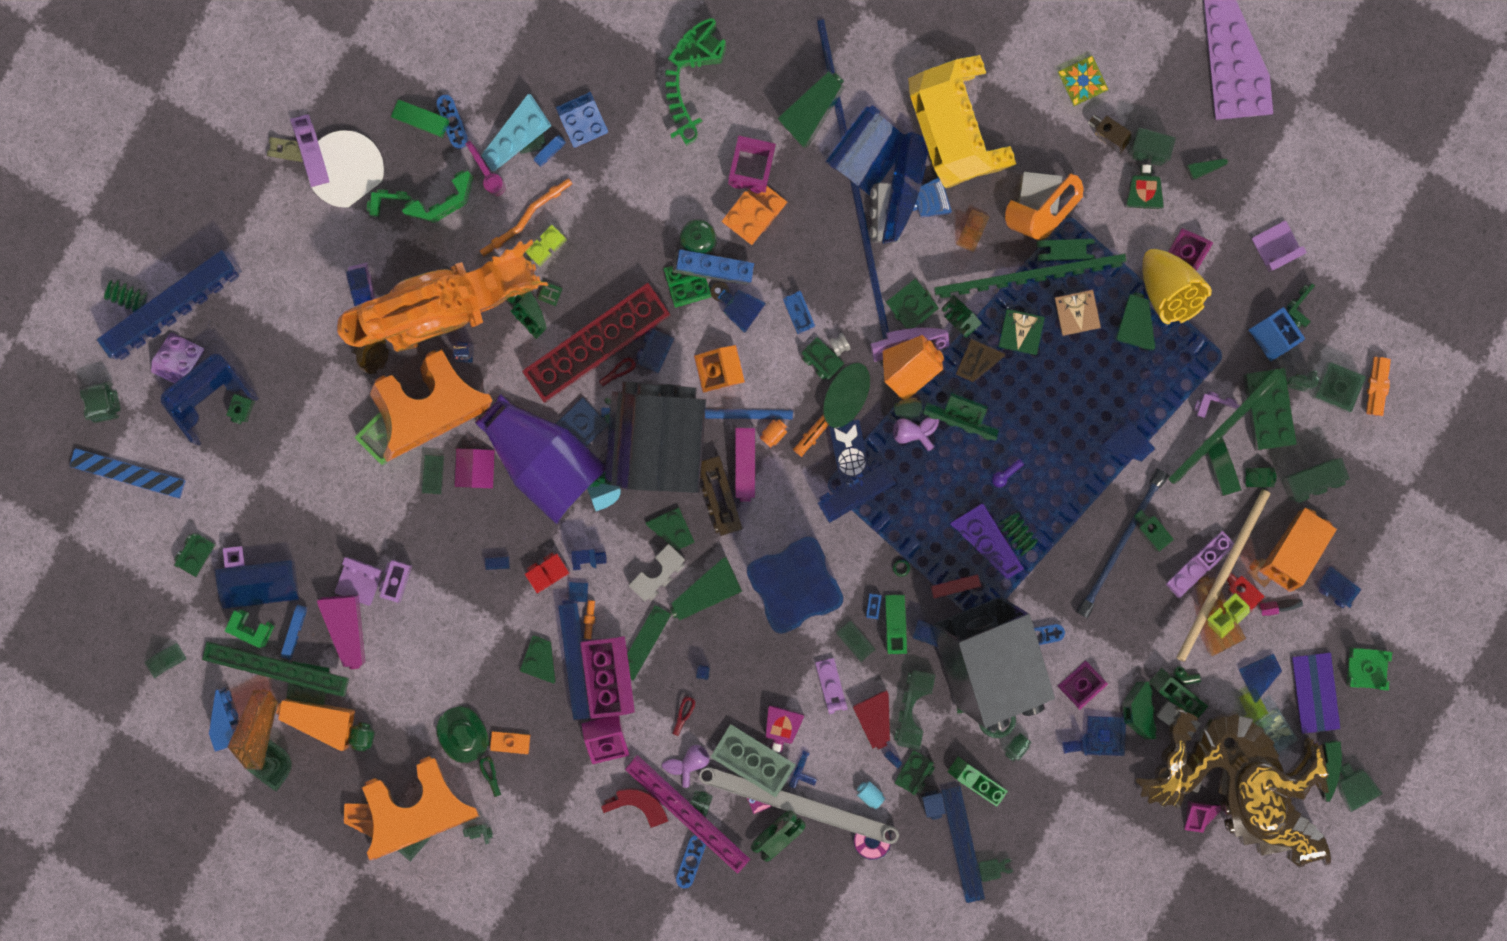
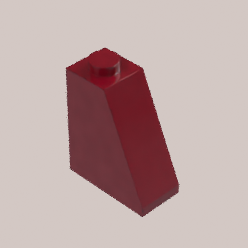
[852,689,890,750]

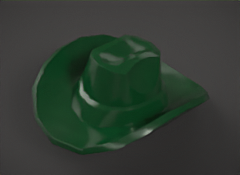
[436,706,489,763]

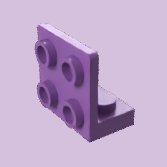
[1252,221,1307,272]
[151,333,204,388]
[335,557,384,606]

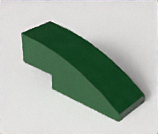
[1203,437,1242,496]
[1322,740,1342,802]

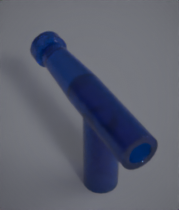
[789,750,817,789]

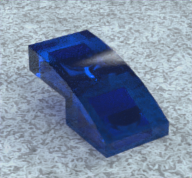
[346,267,373,306]

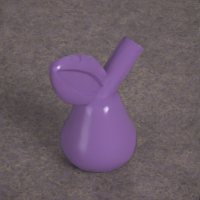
[893,417,939,451]
[662,745,710,788]

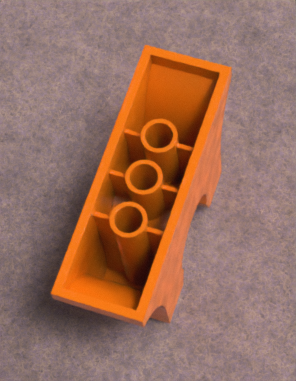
[370,350,493,462]
[362,756,480,861]

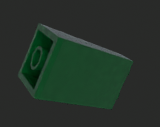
[777,72,845,148]

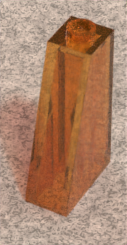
[1195,575,1246,657]
[228,689,278,770]

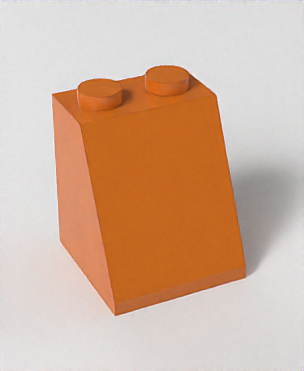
[882,335,944,401]

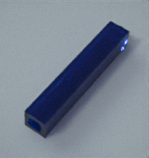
[558,599,590,720]

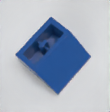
[1249,307,1305,362]

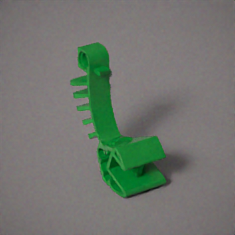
[665,18,726,147]

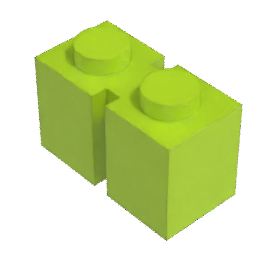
[525,225,567,266]
[1207,593,1250,638]

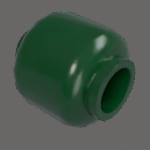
[348,722,375,751]

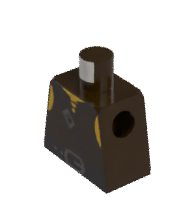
[1088,114,1132,154]

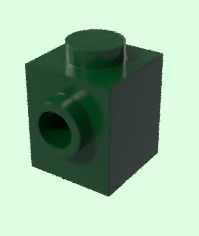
[226,394,255,425]

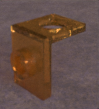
[1247,559,1271,588]

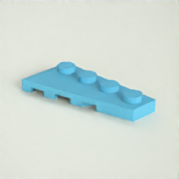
[481,94,552,171]

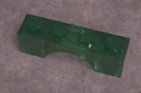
[894,669,936,750]

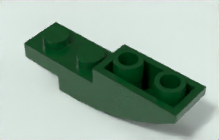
[507,291,547,339]

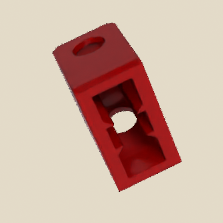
[1225,572,1264,612]

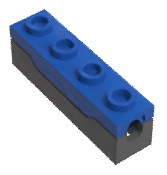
[672,250,754,285]

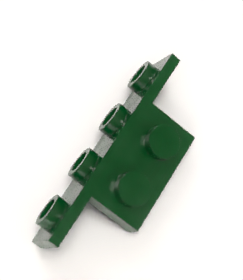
[924,393,999,441]

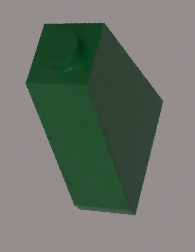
[1115,292,1155,351]

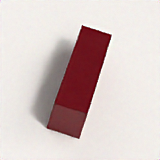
[931,574,981,598]

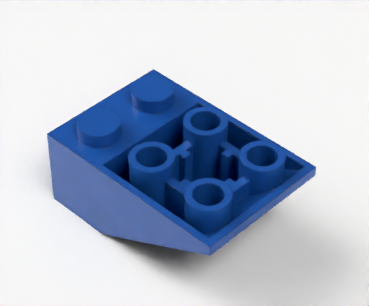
[209,687,245,752]

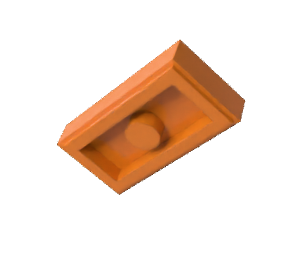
[490,731,531,754]

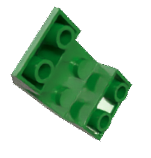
[402,170,474,223]

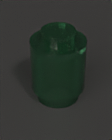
[894,397,923,419]
[1004,733,1032,762]

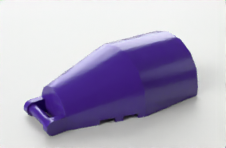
[475,394,606,525]

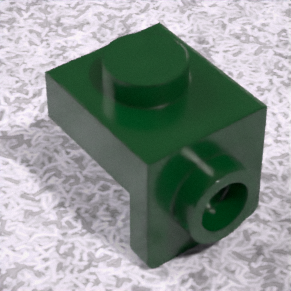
[1246,468,1277,487]

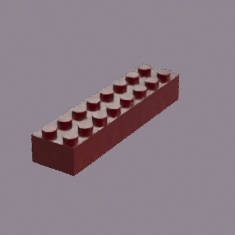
[522,283,671,403]

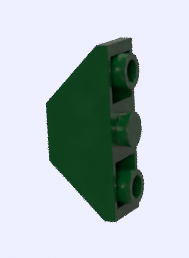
[1122,681,1157,740]

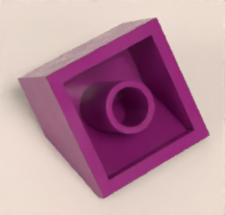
[581,716,630,765]

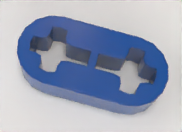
[533,135,566,167]

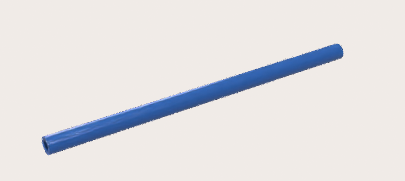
[601,408,793,419]

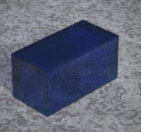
[485,557,510,570]
[696,665,710,680]

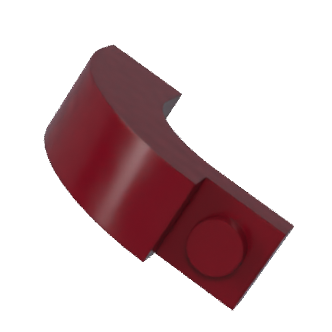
[601,788,669,828]

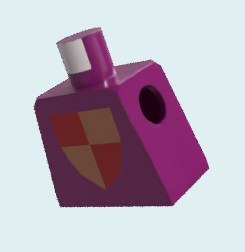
[766,705,804,753]

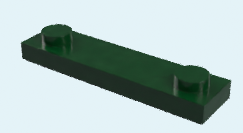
[627,605,672,681]

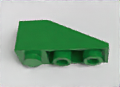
[885,595,907,654]
[947,756,1008,807]

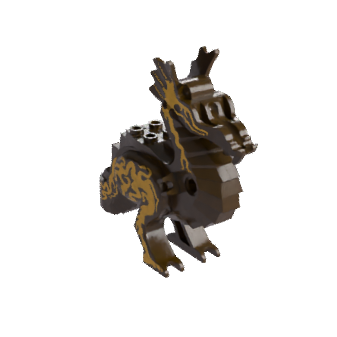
[1135,707,1331,868]

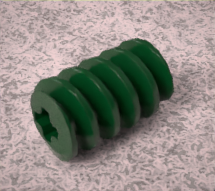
[104,279,148,313]
[998,513,1038,556]

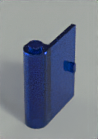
[825,105,911,196]

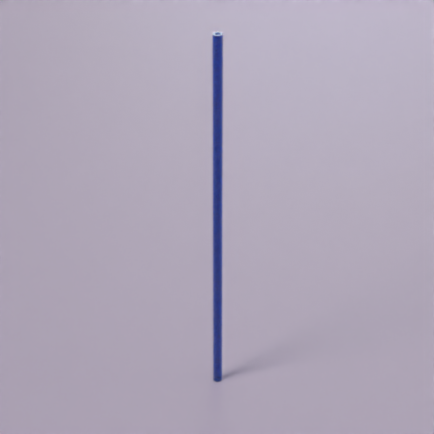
[817,19,889,339]

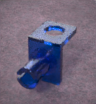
[1062,732,1104,756]

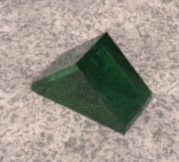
[144,643,187,679]

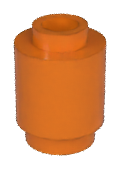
[759,419,787,448]

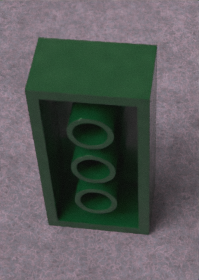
[1243,368,1297,451]

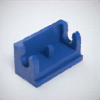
[783,291,815,334]

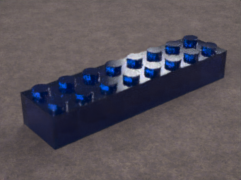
[96,250,242,360]

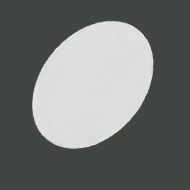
[308,131,384,207]

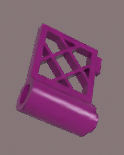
[465,141,506,196]

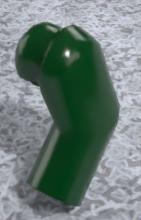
[1173,666,1201,685]

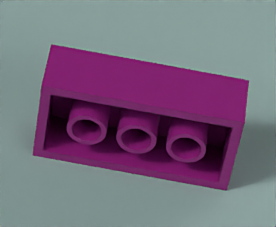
[580,636,635,719]

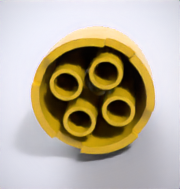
[1142,249,1211,324]

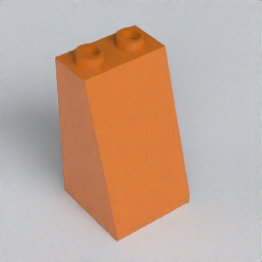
[1259,508,1337,592]
[276,699,355,751]

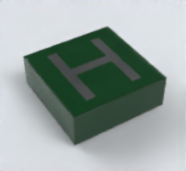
[538,282,563,306]

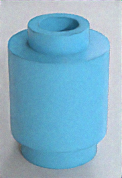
[857,781,885,809]

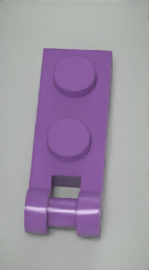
[815,658,848,715]

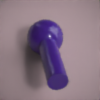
[992,459,1024,487]

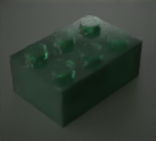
[1281,458,1350,502]

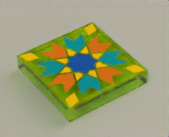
[1057,55,1109,107]

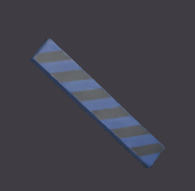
[69,448,186,499]

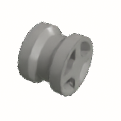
[829,333,851,357]

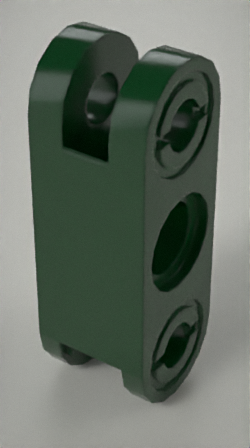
[1037,239,1095,261]
[751,810,806,862]

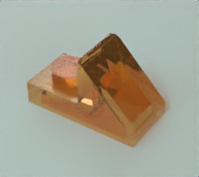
[956,209,990,252]

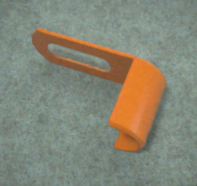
[1005,174,1083,240]

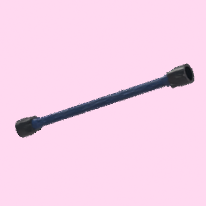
[1075,468,1169,619]

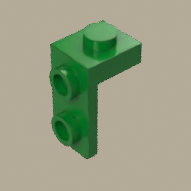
[367,189,412,217]

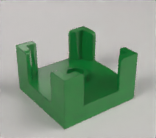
[224,609,275,648]
[1346,647,1392,691]

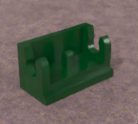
[942,295,982,337]

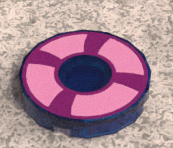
[853,830,891,860]

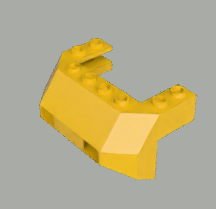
[908,55,1016,188]

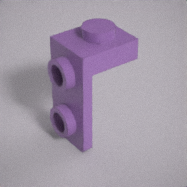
[1193,391,1240,418]

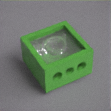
[354,412,387,465]

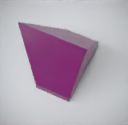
[1184,800,1221,833]

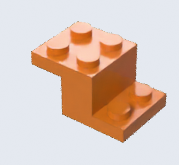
[721,178,787,245]

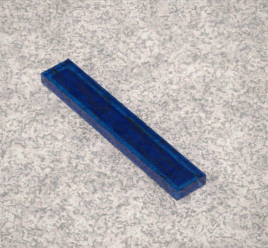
[942,786,985,903]

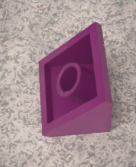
[1168,228,1213,271]
[455,449,495,489]
[1057,660,1108,710]

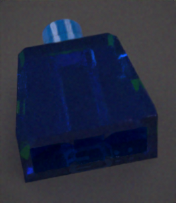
[718,289,766,333]

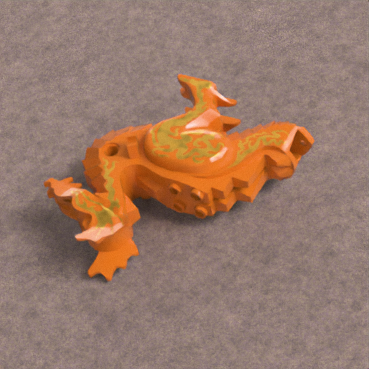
[337,239,548,352]

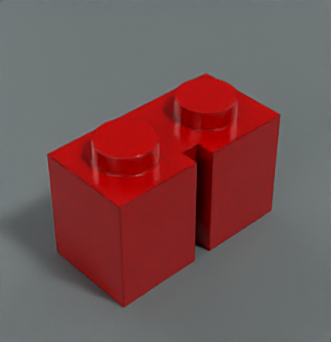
[525,552,571,593]

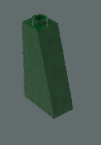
[670,556,742,621]

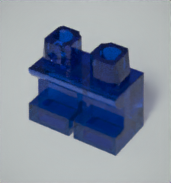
[571,549,607,571]

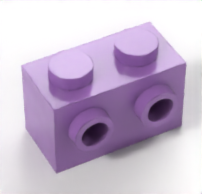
[379,560,412,603]

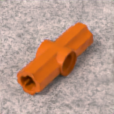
[1366,357,1391,416]

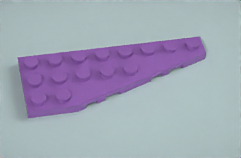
[1204,0,1273,120]

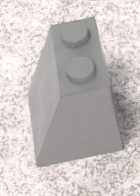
[1018,172,1062,216]

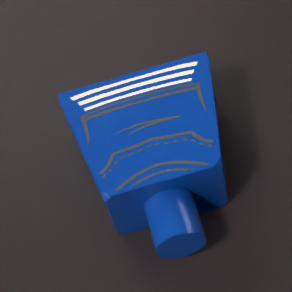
[904,178,952,218]

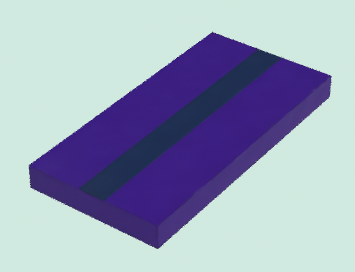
[1292,652,1340,734]

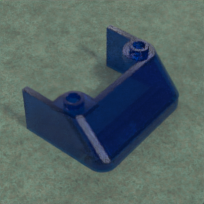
[160,354,259,446]

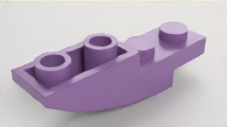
[290,114,330,187]
[870,328,950,362]
[1166,531,1234,598]

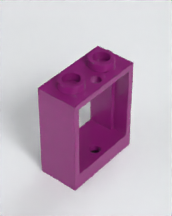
[728,136,776,193]

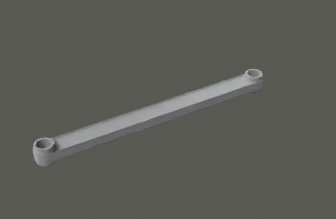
[699,767,899,844]

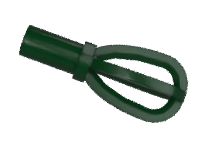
[479,757,501,797]

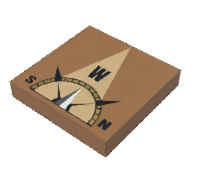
[1054,290,1101,336]

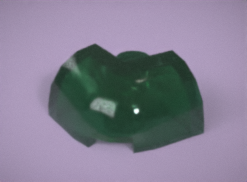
[247,738,292,792]

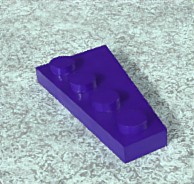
[950,503,1024,579]

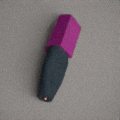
[1259,599,1303,616]

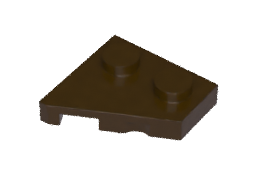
[955,339,1005,382]

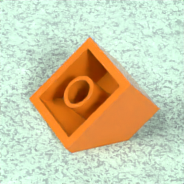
[694,345,745,393]

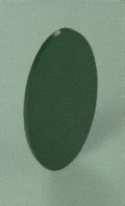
[823,363,870,428]

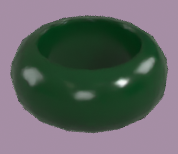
[892,559,910,577]

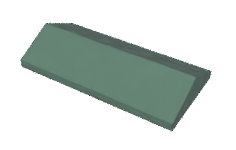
[711,724,796,798]

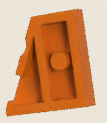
[344,803,374,838]

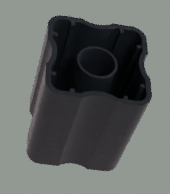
[605,381,706,493]

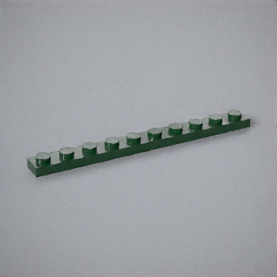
[934,254,1127,299]

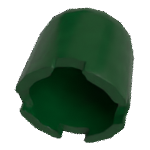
[680,219,717,255]

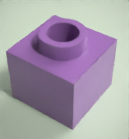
[223,546,245,569]

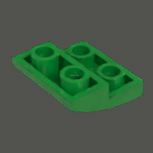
[664,266,712,308]

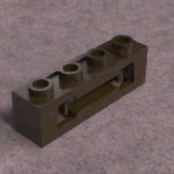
[701,456,743,536]

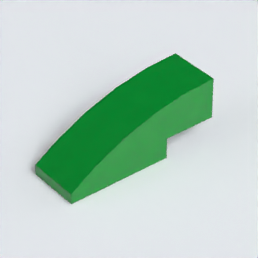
[391,100,450,138]

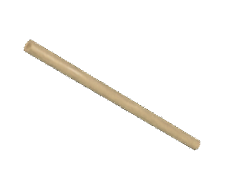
[1176,489,1270,662]

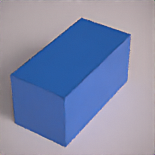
[866,593,882,619]

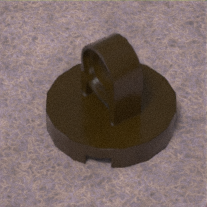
[351,340,389,374]

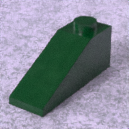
[1149,667,1208,718]

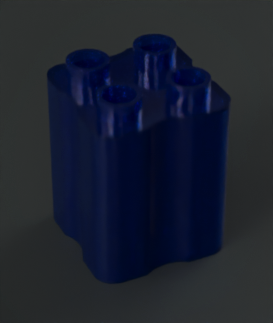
[747,535,844,634]

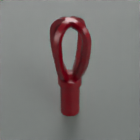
[599,358,636,387]
[672,696,695,736]

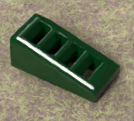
[1185,159,1228,181]

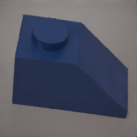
[921,789,946,820]

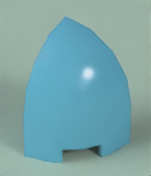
[587,484,621,511]

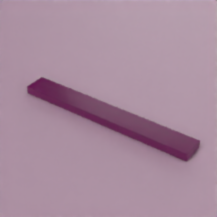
[625,755,751,874]

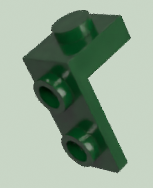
[1286,283,1315,328]

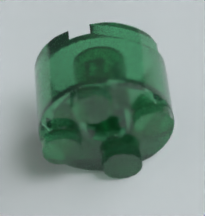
[80,381,121,423]

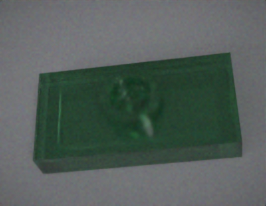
[422,455,445,495]
[836,621,876,662]

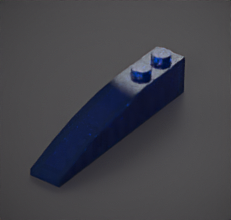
[882,132,928,244]

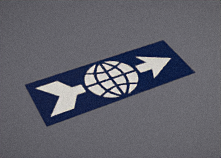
[829,419,875,504]

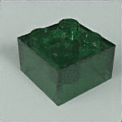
[1129,128,1176,166]
[1312,362,1366,413]

